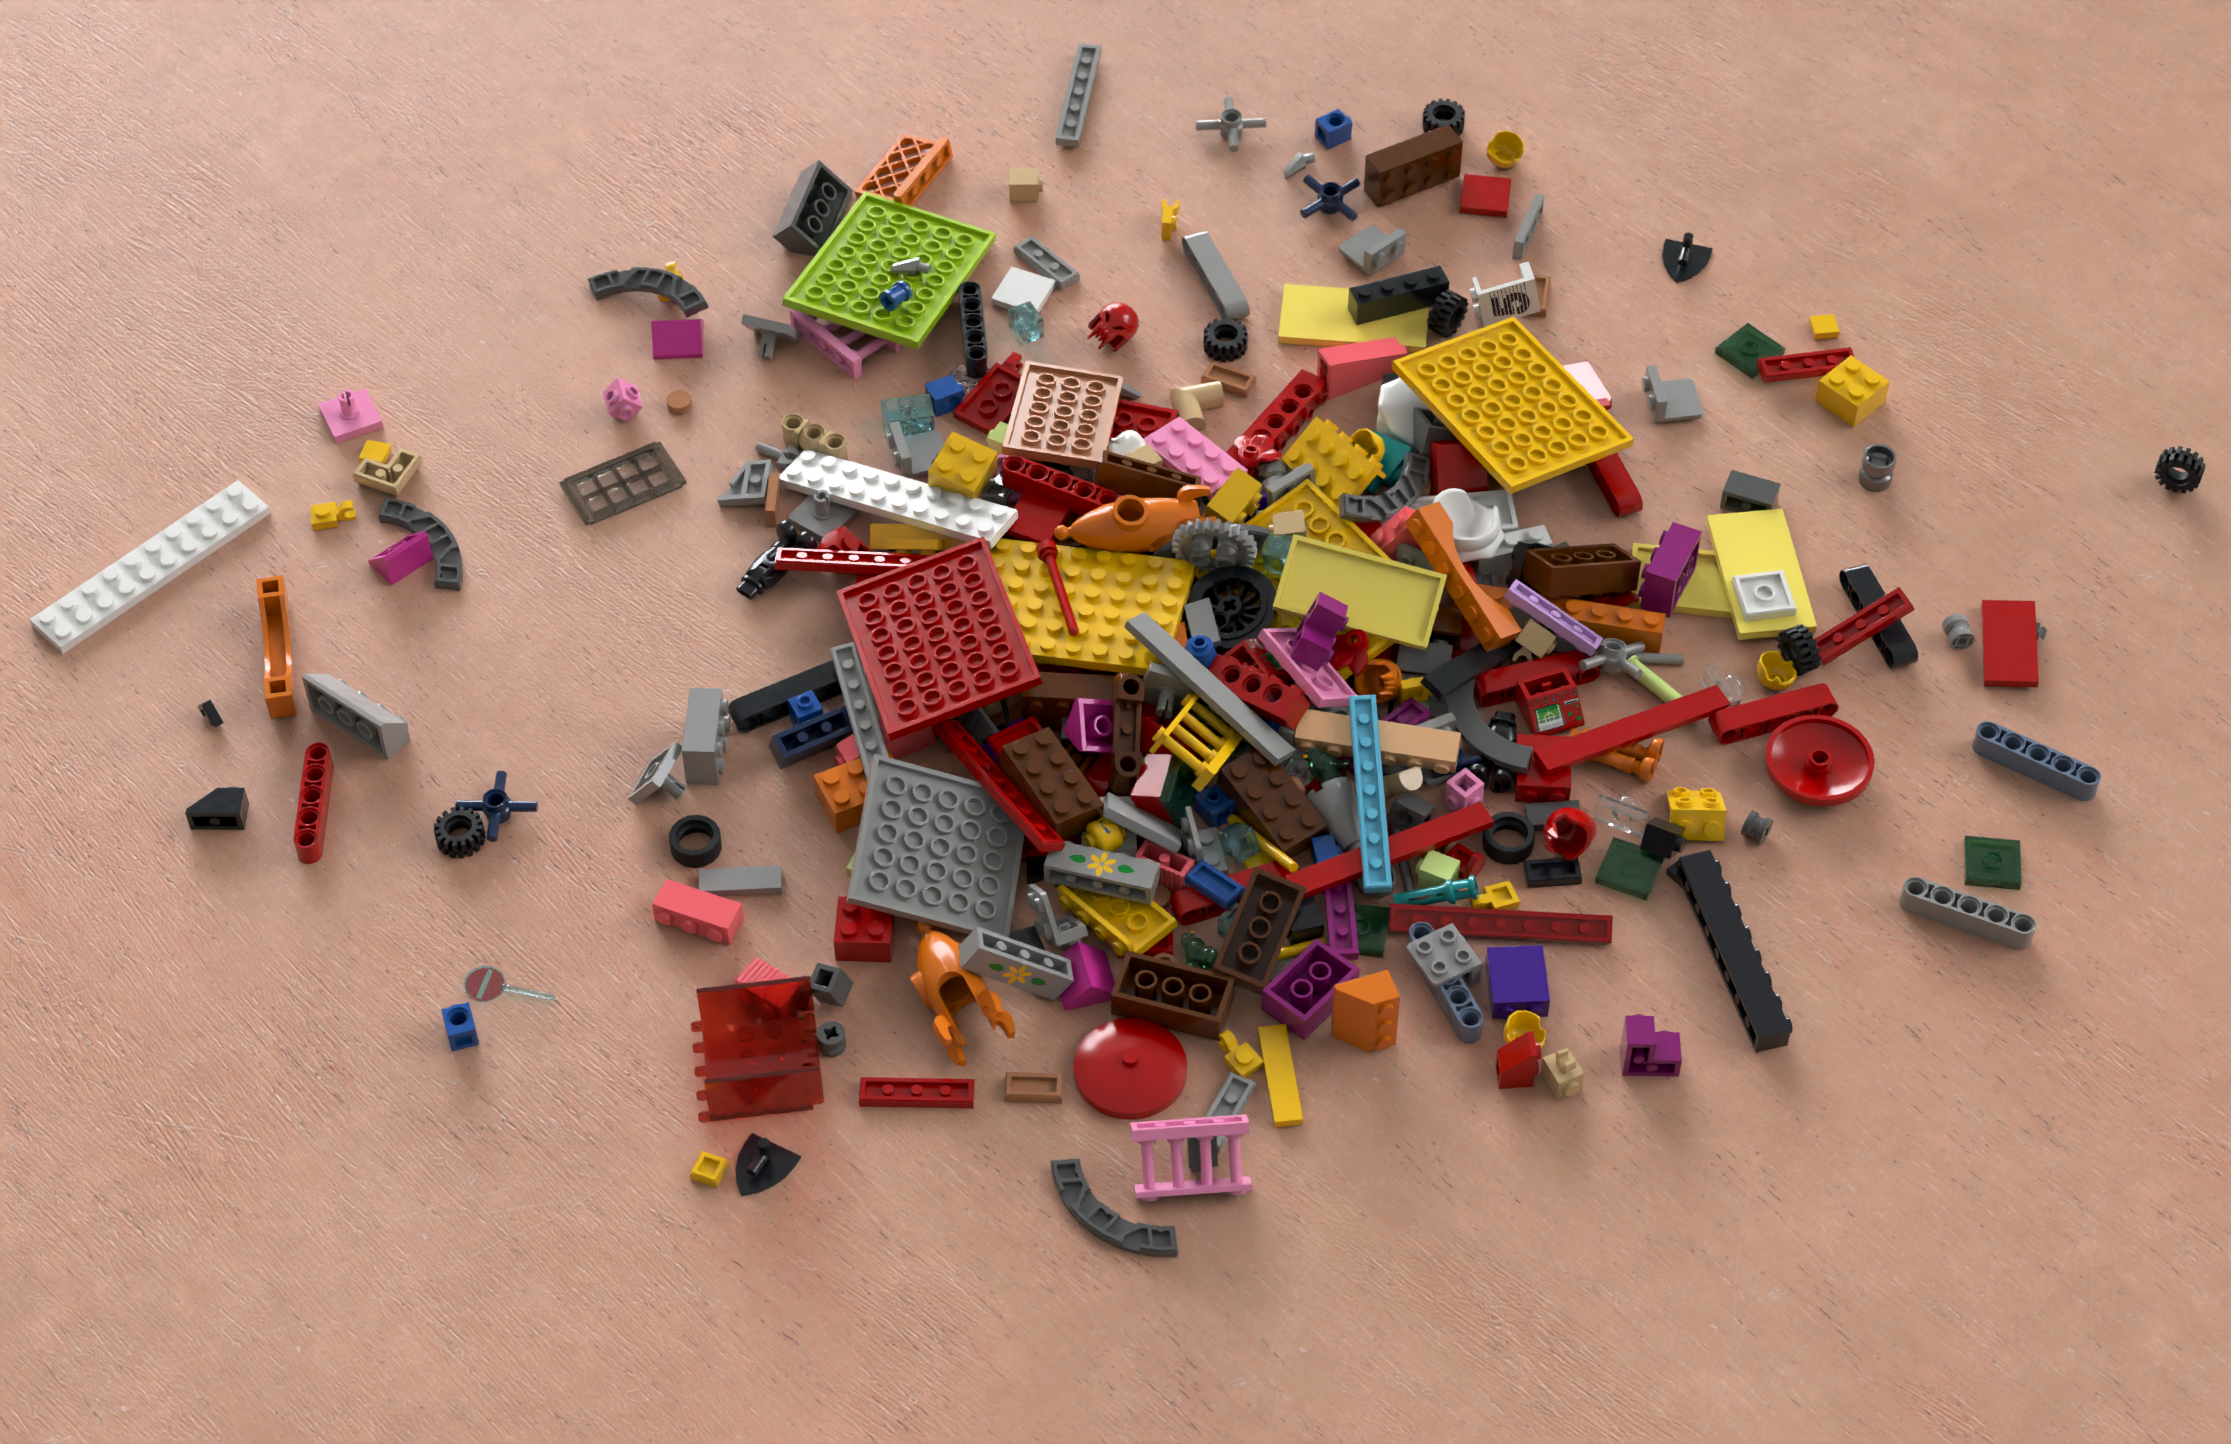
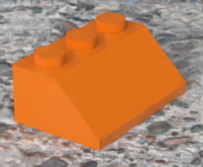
[1331,970,1400,1052]

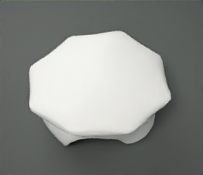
[1376,377,1429,452]
[1433,488,1505,563]

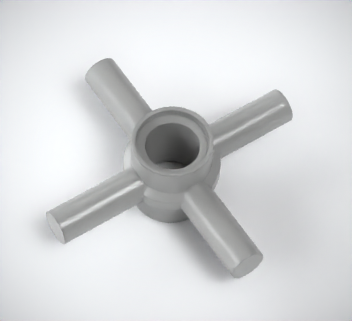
[1196,97,1267,152]
[1579,638,1645,679]

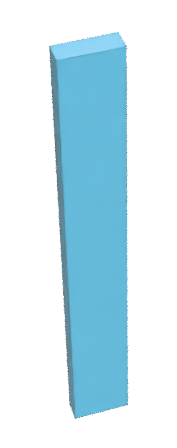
[1349,695,1392,893]

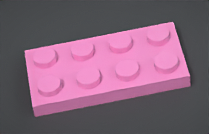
[1144,416,1248,501]
[1258,628,1357,708]

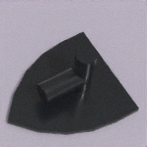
[1662,232,1713,283]
[736,1133,801,1196]

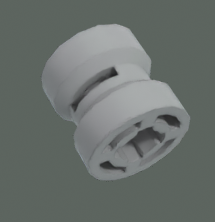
[1942,613,1975,650]

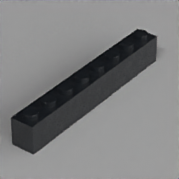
[1676,850,1793,1053]

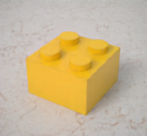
[1815,355,1890,427]
[928,431,998,499]
[1204,467,1263,524]

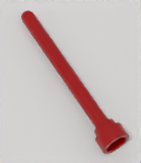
[1036,539,1079,636]

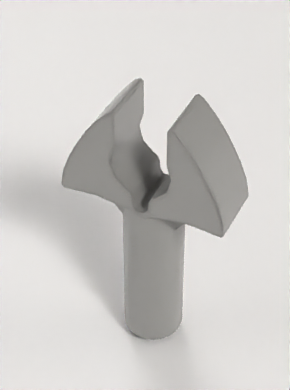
[755,442,800,470]

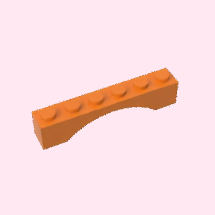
[1404,502,1522,652]
[257,575,297,719]

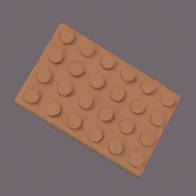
[1002,361,1124,470]

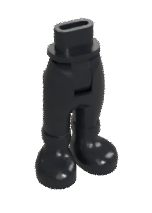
[736,520,818,600]
[1467,711,1517,794]

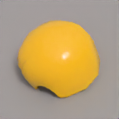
[1486,131,1524,169]
[1351,428,1385,462]
[1756,651,1797,691]
[1503,1010,1547,1049]

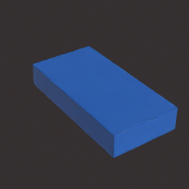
[1185,860,1245,911]

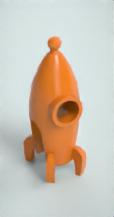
[1054,485,1216,554]
[910,922,1016,1067]

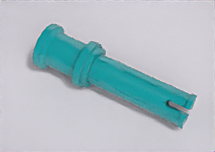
[1393,875,1479,905]

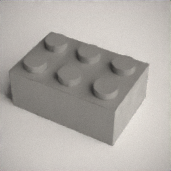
[682,688,730,785]

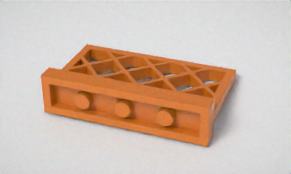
[854,134,953,206]

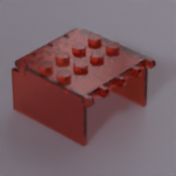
[691,976,824,1123]

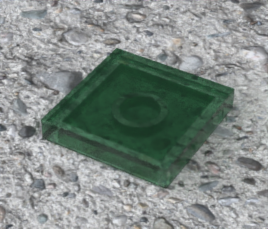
[1715,323,1785,379]
[1159,754,1197,829]
[1963,836,2022,890]
[1595,837,1665,901]
[1328,903,1390,958]

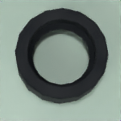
[1482,812,1535,864]
[669,815,722,868]

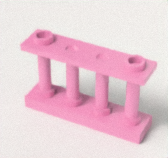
[790,309,900,379]
[1130,1115,1252,1201]

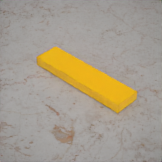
[1258,1024,1303,1128]

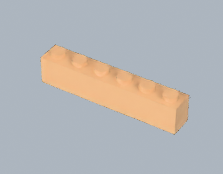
[1295,709,1461,774]

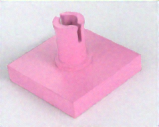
[318,388,383,444]

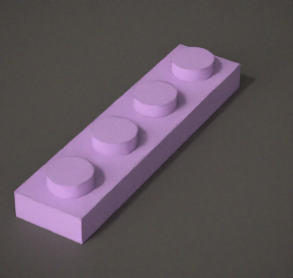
[1504,579,1603,656]

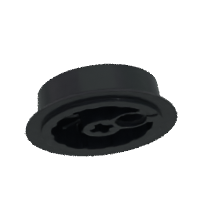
[1183,565,1276,651]

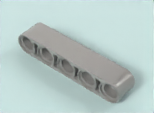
[1182,231,1250,320]
[1899,877,2036,950]

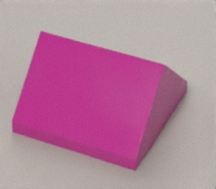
[651,319,704,359]
[368,531,433,585]
[1063,698,1113,754]
[1060,941,1115,1011]

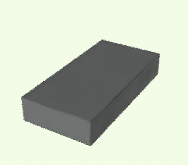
[1524,800,1581,831]

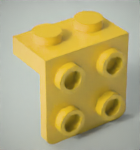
[1666,787,1726,841]

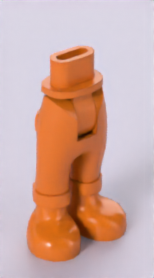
[1569,728,1664,783]

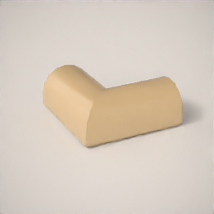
[1170,381,1224,430]
[352,448,423,496]
[1354,766,1423,799]

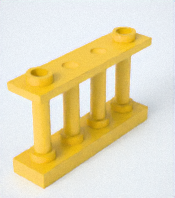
[1149,692,1243,792]

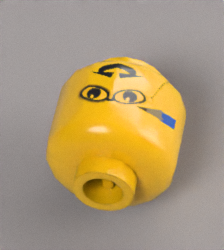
[1083,816,1126,852]

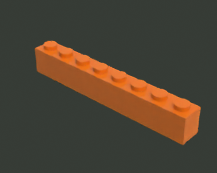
[1453,584,1666,653]

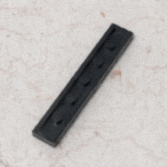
[1420,638,1522,700]

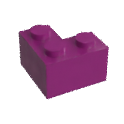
[1290,592,1349,671]
[1620,1014,1682,1076]

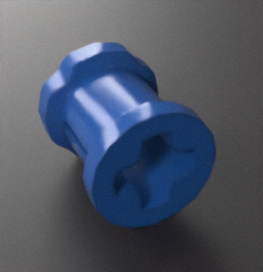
[879,280,912,311]

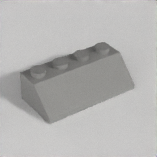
[302,674,410,760]

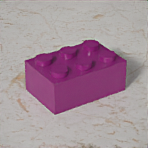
[1638,522,1702,618]
[1261,938,1360,1040]

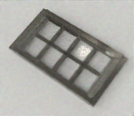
[559,442,687,526]

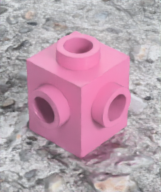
[603,378,643,423]
[1444,768,1485,811]

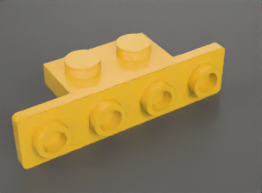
[870,523,967,555]

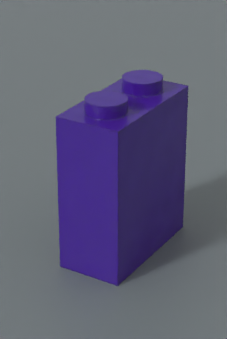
[1485,945,1550,1020]

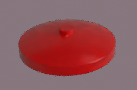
[1765,715,1875,807]
[1073,1018,1187,1120]

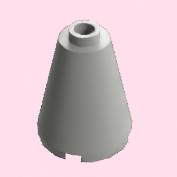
[1306,777,1360,853]

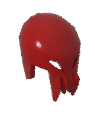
[1087,302,1139,352]
[1543,807,1596,860]

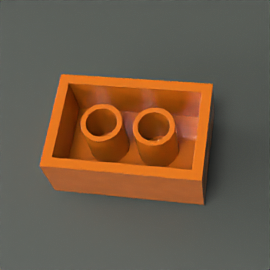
[813,747,894,833]

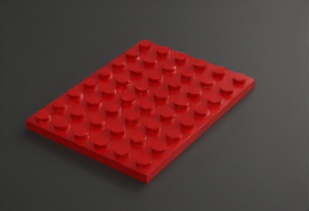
[837,536,1043,741]

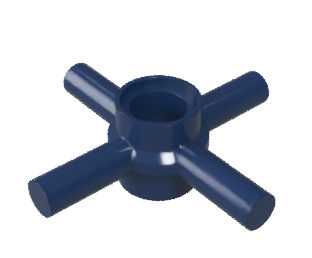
[1300,175,1360,221]
[455,771,538,842]

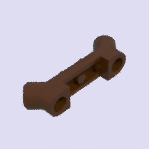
[1108,672,1145,794]

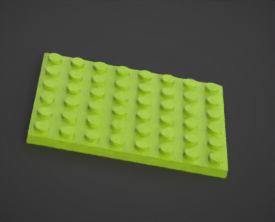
[782,192,996,350]

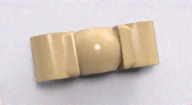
[782,413,847,460]

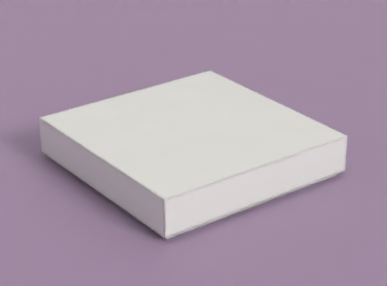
[991,267,1056,318]
[1731,570,1797,622]

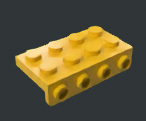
[1281,416,1387,508]
[1057,884,1178,957]

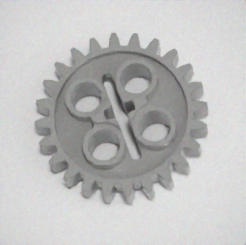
[1172,518,1257,573]

